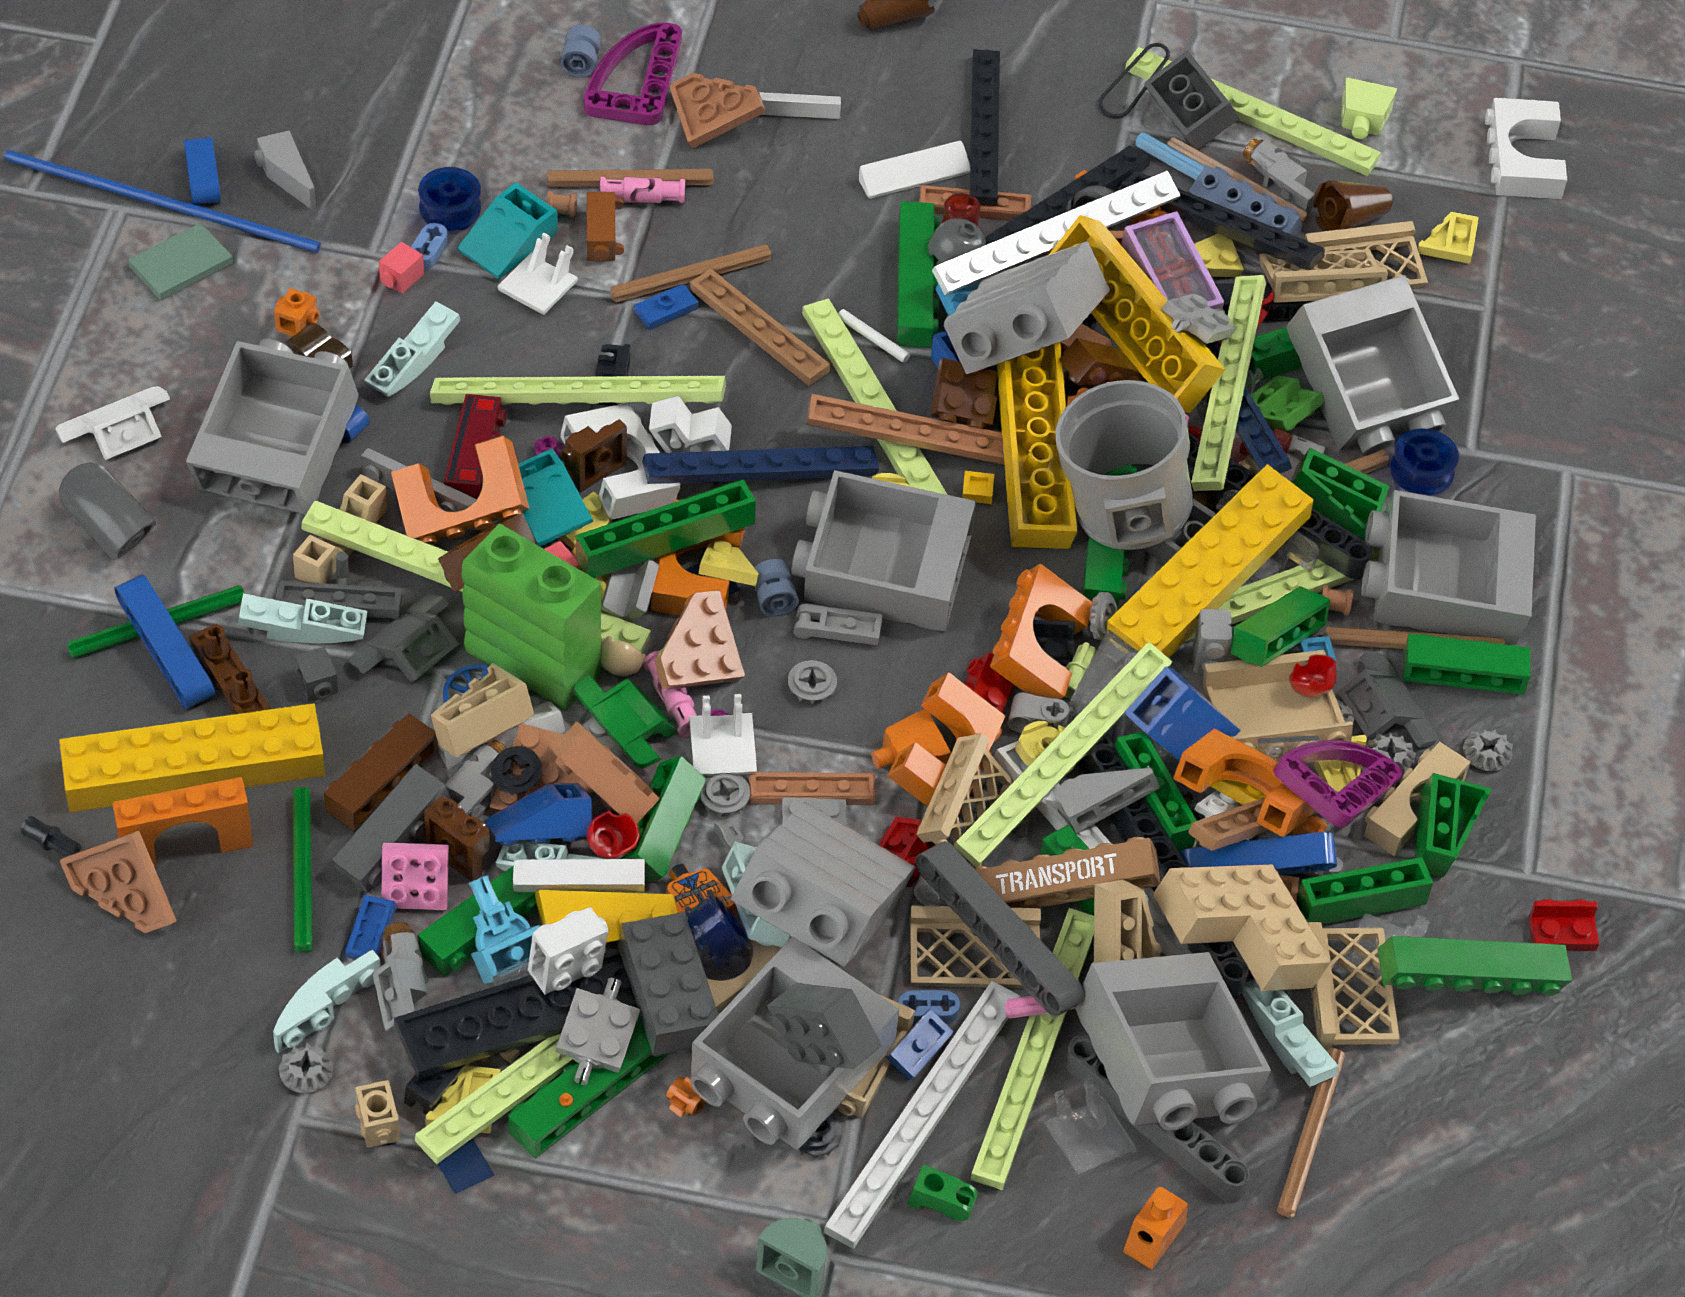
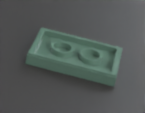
[128,223,233,301]

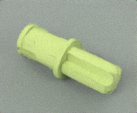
[1065,642,1096,699]

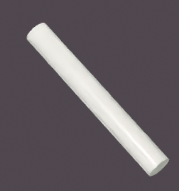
[839,309,910,363]

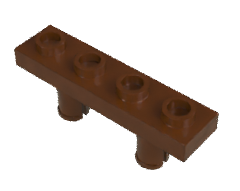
[189,624,271,715]

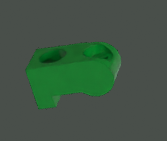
[907,1164,978,1221]

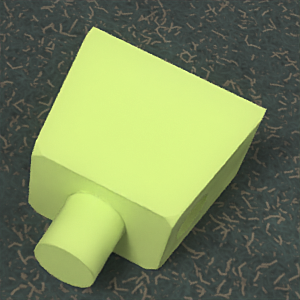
[1341,77,1397,139]

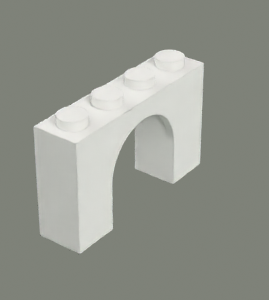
[1485,98,1567,199]
[560,403,680,520]

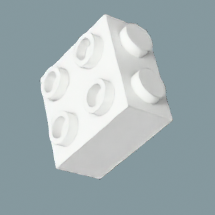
[528,907,609,994]

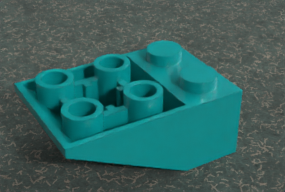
[457,182,558,279]
[518,448,593,546]

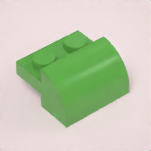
[1251,376,1325,433]

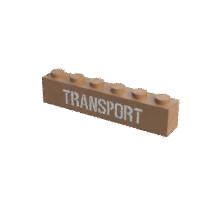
[974,837,1160,908]

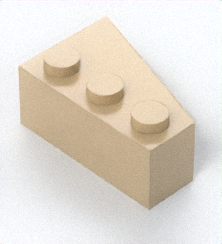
[431,663,534,758]
[1094,879,1162,963]

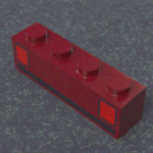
[444,394,507,500]

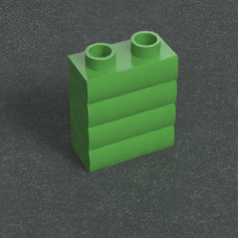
[462,523,601,711]

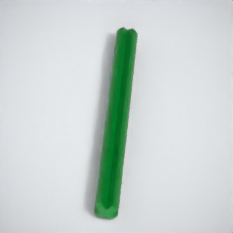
[67,585,245,658]
[293,786,312,953]

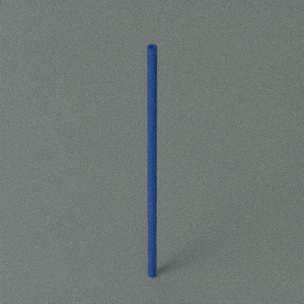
[5,150,321,253]

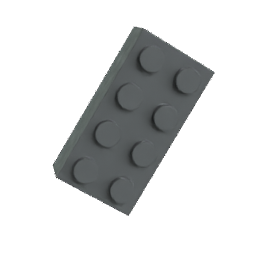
[618,912,719,1056]

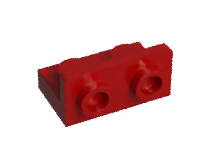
[879,817,935,887]
[1528,899,1599,951]

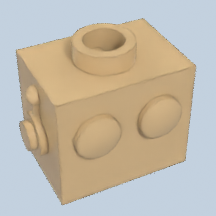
[355,1080,400,1148]

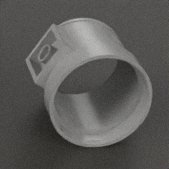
[1055,380,1193,550]

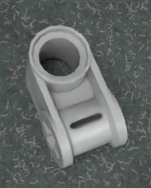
[1007,693,1069,734]

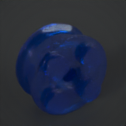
[418,167,481,231]
[1390,428,1459,496]
[684,889,753,967]

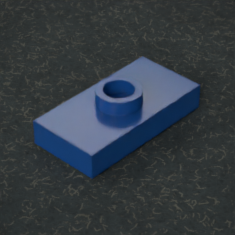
[634,284,698,330]
[344,894,397,960]

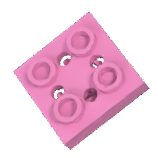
[382,843,449,910]

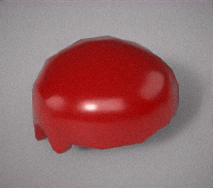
[1289,654,1337,697]
[586,811,640,859]

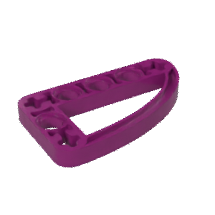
[584,23,682,125]
[1273,740,1402,828]

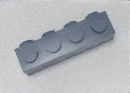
[1188,164,1303,236]

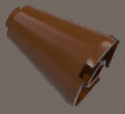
[857,0,935,30]
[1313,180,1393,232]

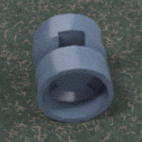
[561,25,601,77]
[754,559,799,617]

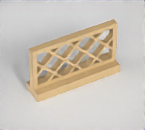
[1304,221,1428,289]
[1259,249,1388,302]
[916,733,1014,868]
[909,906,1041,989]
[1308,922,1400,1051]

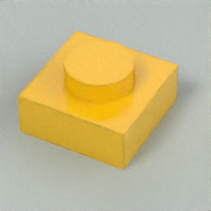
[962,471,994,504]

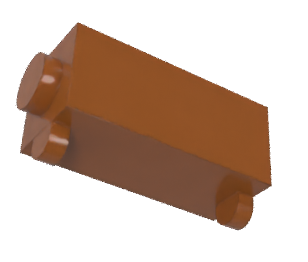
[587,192,624,261]

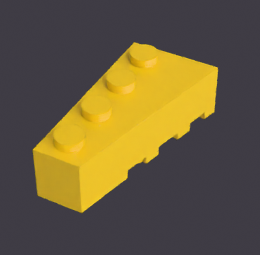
[534,890,677,943]

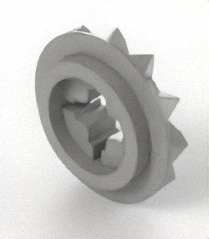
[1089,592,1118,641]
[787,660,837,704]
[1463,727,1513,771]
[1367,732,1416,774]
[700,774,750,817]
[279,1043,333,1093]

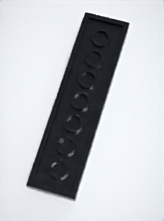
[394,948,637,1079]

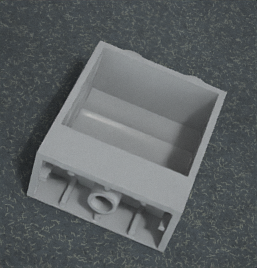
[944,241,1110,374]
[1286,275,1459,456]
[186,339,358,515]
[791,470,976,631]
[1361,490,1536,645]
[730,802,916,967]
[690,937,899,1150]
[1075,952,1271,1130]

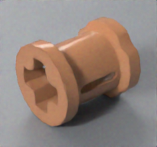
[546,191,577,218]
[1321,585,1353,616]

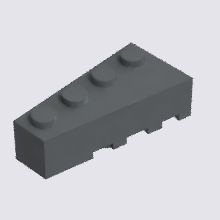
[332,764,451,893]

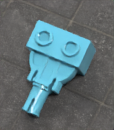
[468,875,540,984]

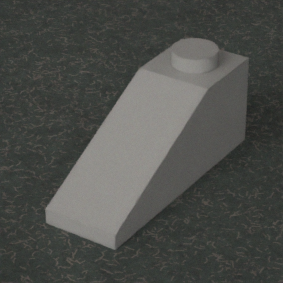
[254,131,316,209]
[1053,768,1160,833]

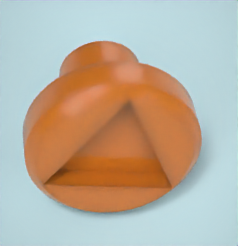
[559,1093,573,1107]

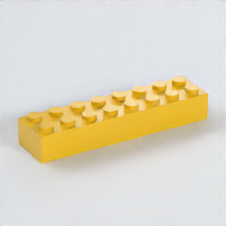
[1049,215,1226,413]
[996,342,1077,549]
[1106,464,1314,659]
[59,703,325,813]

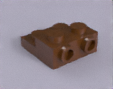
[930,358,998,429]
[560,419,627,493]
[424,796,490,882]

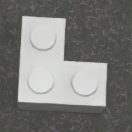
[649,396,732,453]

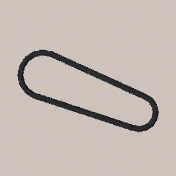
[1099,43,1170,118]

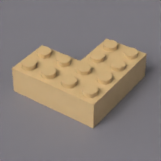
[1153,864,1331,991]

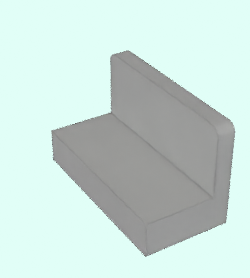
[601,559,659,623]

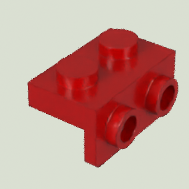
[963,652,1014,713]

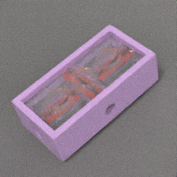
[1121,211,1224,311]

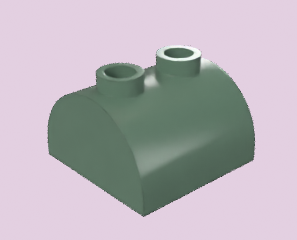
[756,1218,827,1297]

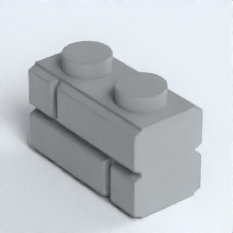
[1192,609,1232,675]

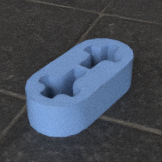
[411,223,448,270]
[898,990,960,1024]

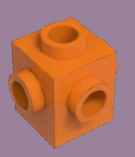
[274,288,320,337]

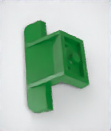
[574,674,677,769]

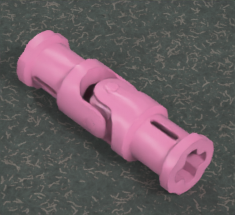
[600,177,685,203]
[643,650,697,738]

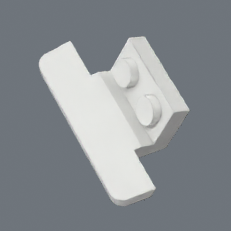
[56,386,170,460]

